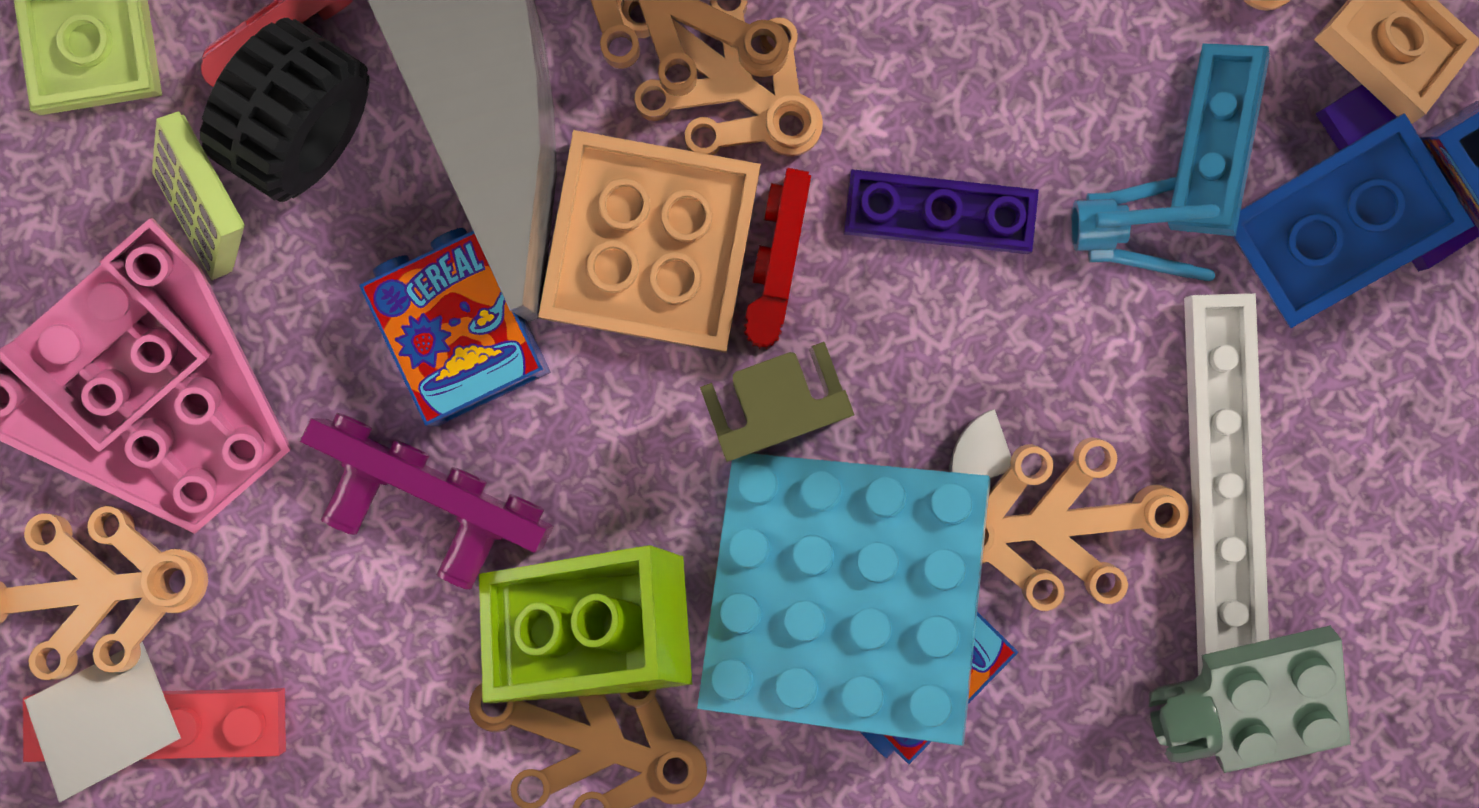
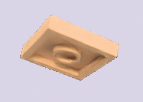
[1314,0,1479,124]

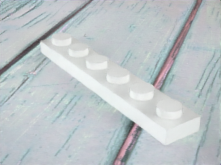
[1184,293,1269,676]

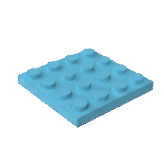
[697,454,990,746]

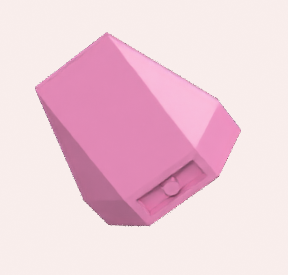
[0,217,291,534]

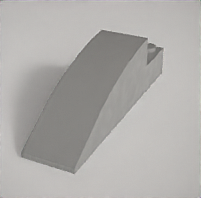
[368,0,557,322]

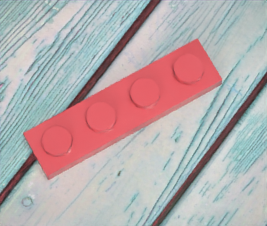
[23,688,286,762]

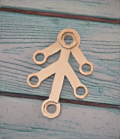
[617,0,823,156]
[982,437,1189,611]
[0,506,208,680]

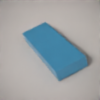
[1168,43,1270,236]

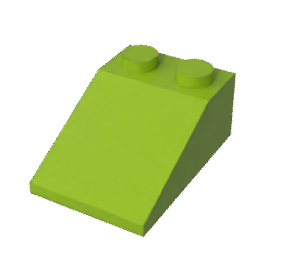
[479,545,693,703]

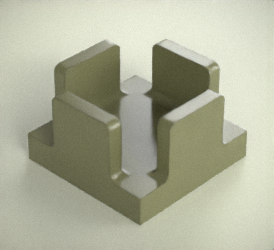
[700,342,855,462]

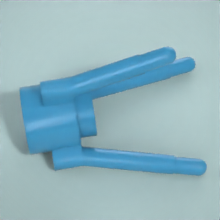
[1071,177,1220,282]

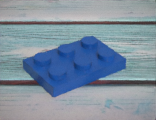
[1232,113,1475,328]

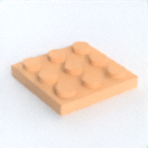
[538,130,761,353]

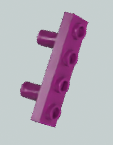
[299,413,554,590]

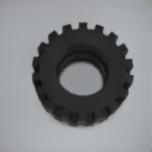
[200,18,370,202]

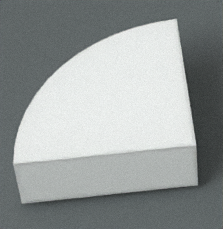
[949,409,1011,478]

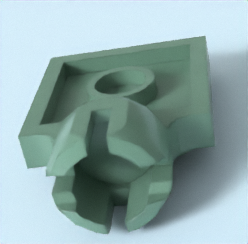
[1149,625,1351,773]

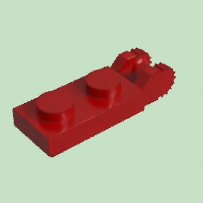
[744,168,812,349]

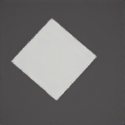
[24,642,181,803]

